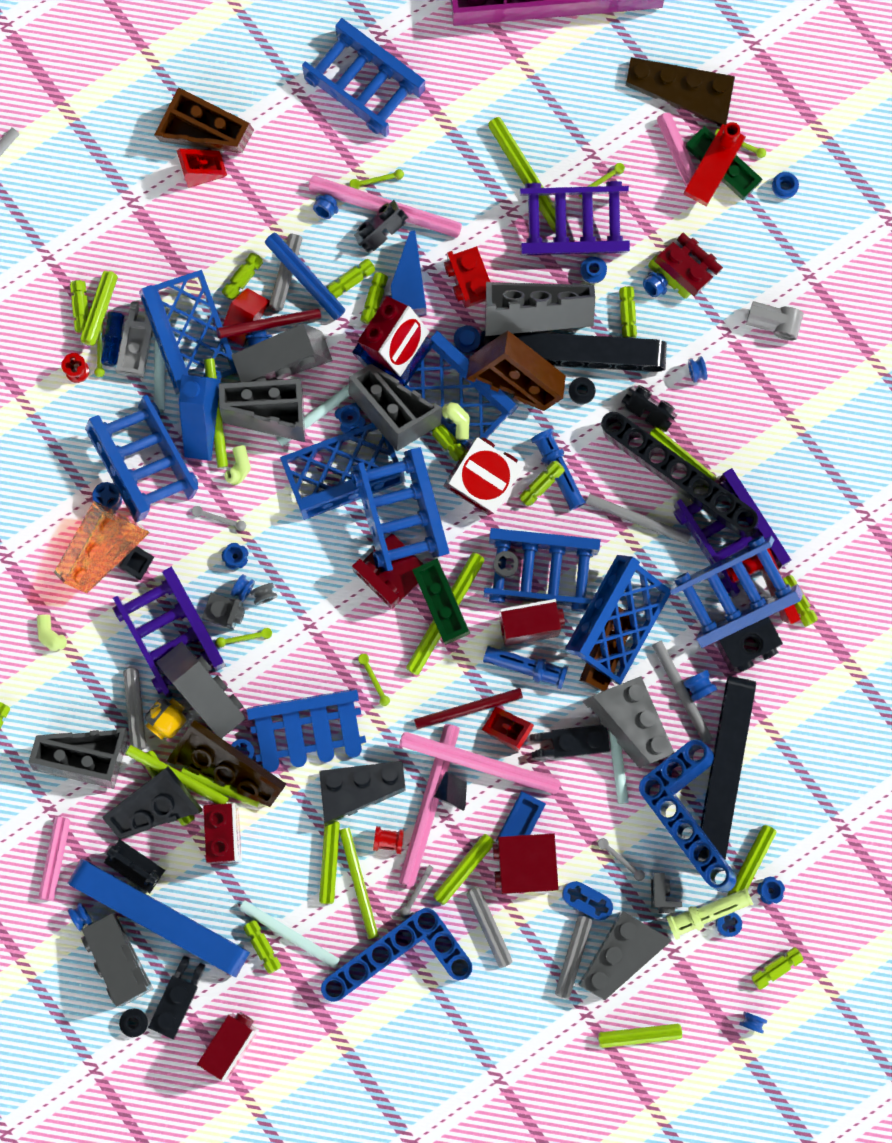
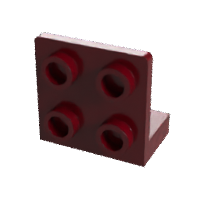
[352,533,424,610]

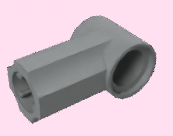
[746,301,804,341]

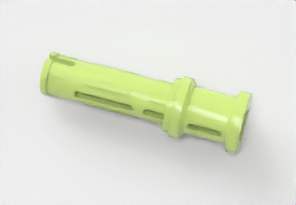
[666,888,753,940]

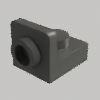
[202,592,245,630]
[651,873,682,913]

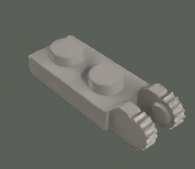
[116,301,153,378]

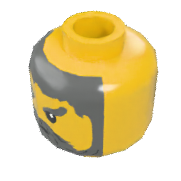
[145,698,187,740]

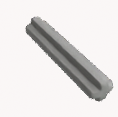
[269,233,302,311]
[123,668,146,750]
[466,887,513,968]
[555,916,592,999]

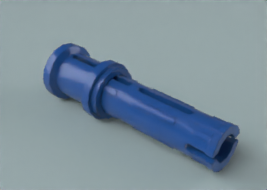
[531,428,586,511]
[483,645,569,690]

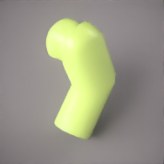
[442,402,470,440]
[224,445,251,485]
[37,615,67,651]

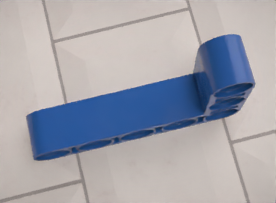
[639,739,736,893]
[321,908,473,1002]

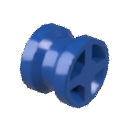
[92,482,123,513]
[683,670,718,702]

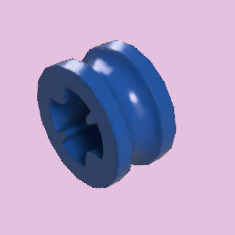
[688,356,708,383]
[230,574,255,602]
[232,739,255,760]
[68,902,93,931]
[716,912,742,937]
[739,1011,768,1034]

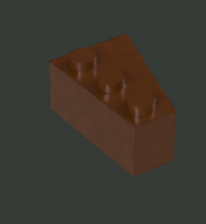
[154,87,254,153]
[466,330,566,411]

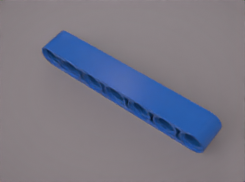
[67,858,250,978]

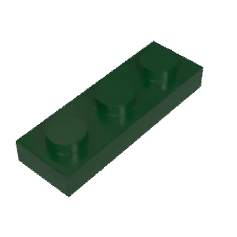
[685,126,763,201]
[412,558,471,645]

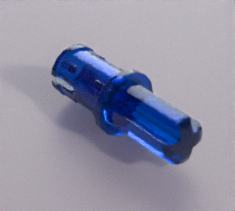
[101,312,125,367]

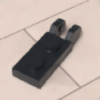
[530,725,610,759]
[148,955,206,1040]

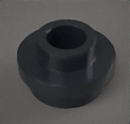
[568,377,596,405]
[119,1008,148,1037]

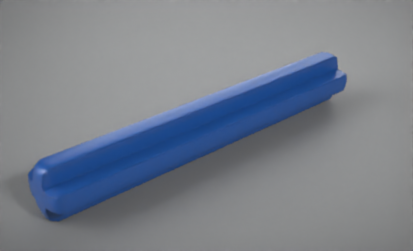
[265,232,346,320]

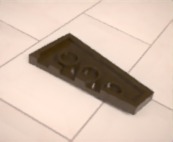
[625,57,735,127]
[167,720,287,807]

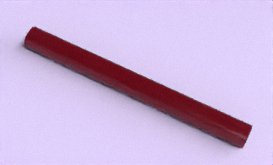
[216,308,321,339]
[414,688,523,729]

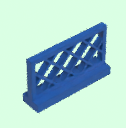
[139,270,237,395]
[395,331,518,447]
[280,423,406,520]
[565,555,671,685]

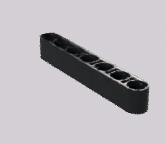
[480,330,667,372]
[601,411,758,538]
[698,675,756,862]

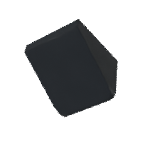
[113,542,154,581]
[434,772,467,811]

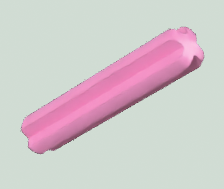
[657,113,696,187]
[39,816,70,900]

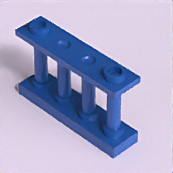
[302,18,425,137]
[85,395,199,523]
[351,447,450,572]
[483,528,601,612]
[670,535,803,648]

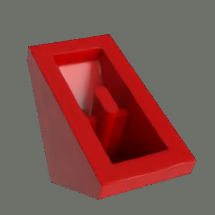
[177,148,227,188]
[222,288,270,347]
[482,707,534,753]

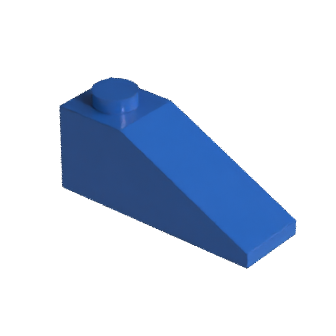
[386,230,427,316]
[179,374,221,461]

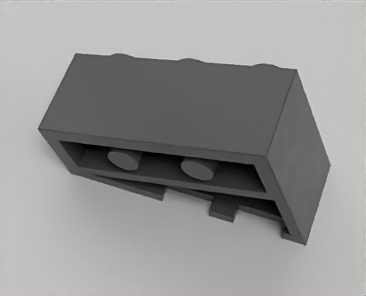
[219,379,305,442]
[582,676,674,768]
[81,913,154,1007]

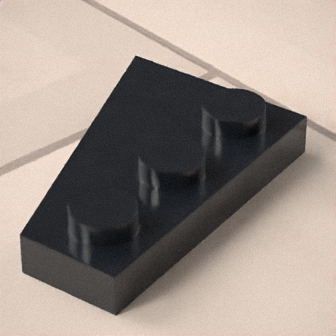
[319,761,406,827]
[102,766,203,839]

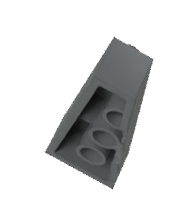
[485,282,596,336]

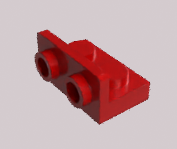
[443,246,490,308]

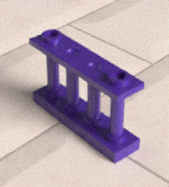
[519,181,630,256]
[673,468,792,599]
[112,566,226,698]

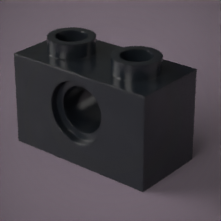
[715,616,783,673]

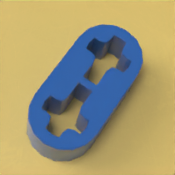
[562,881,613,920]

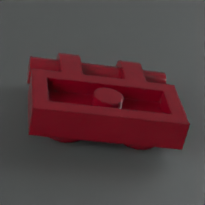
[654,232,723,297]

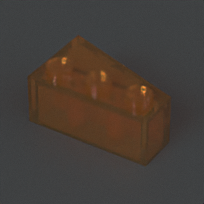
[54,501,150,594]

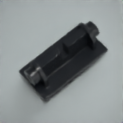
[354,200,408,253]
[621,385,678,432]
[103,839,166,894]

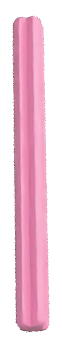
[308,175,462,238]
[399,724,460,887]
[400,732,560,794]

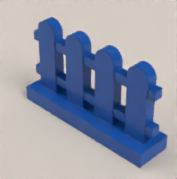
[247,688,366,772]

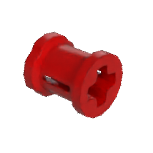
[61,353,90,383]
[373,826,404,854]

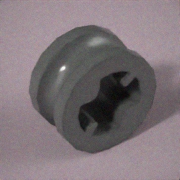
[493,551,518,578]
[250,583,278,605]

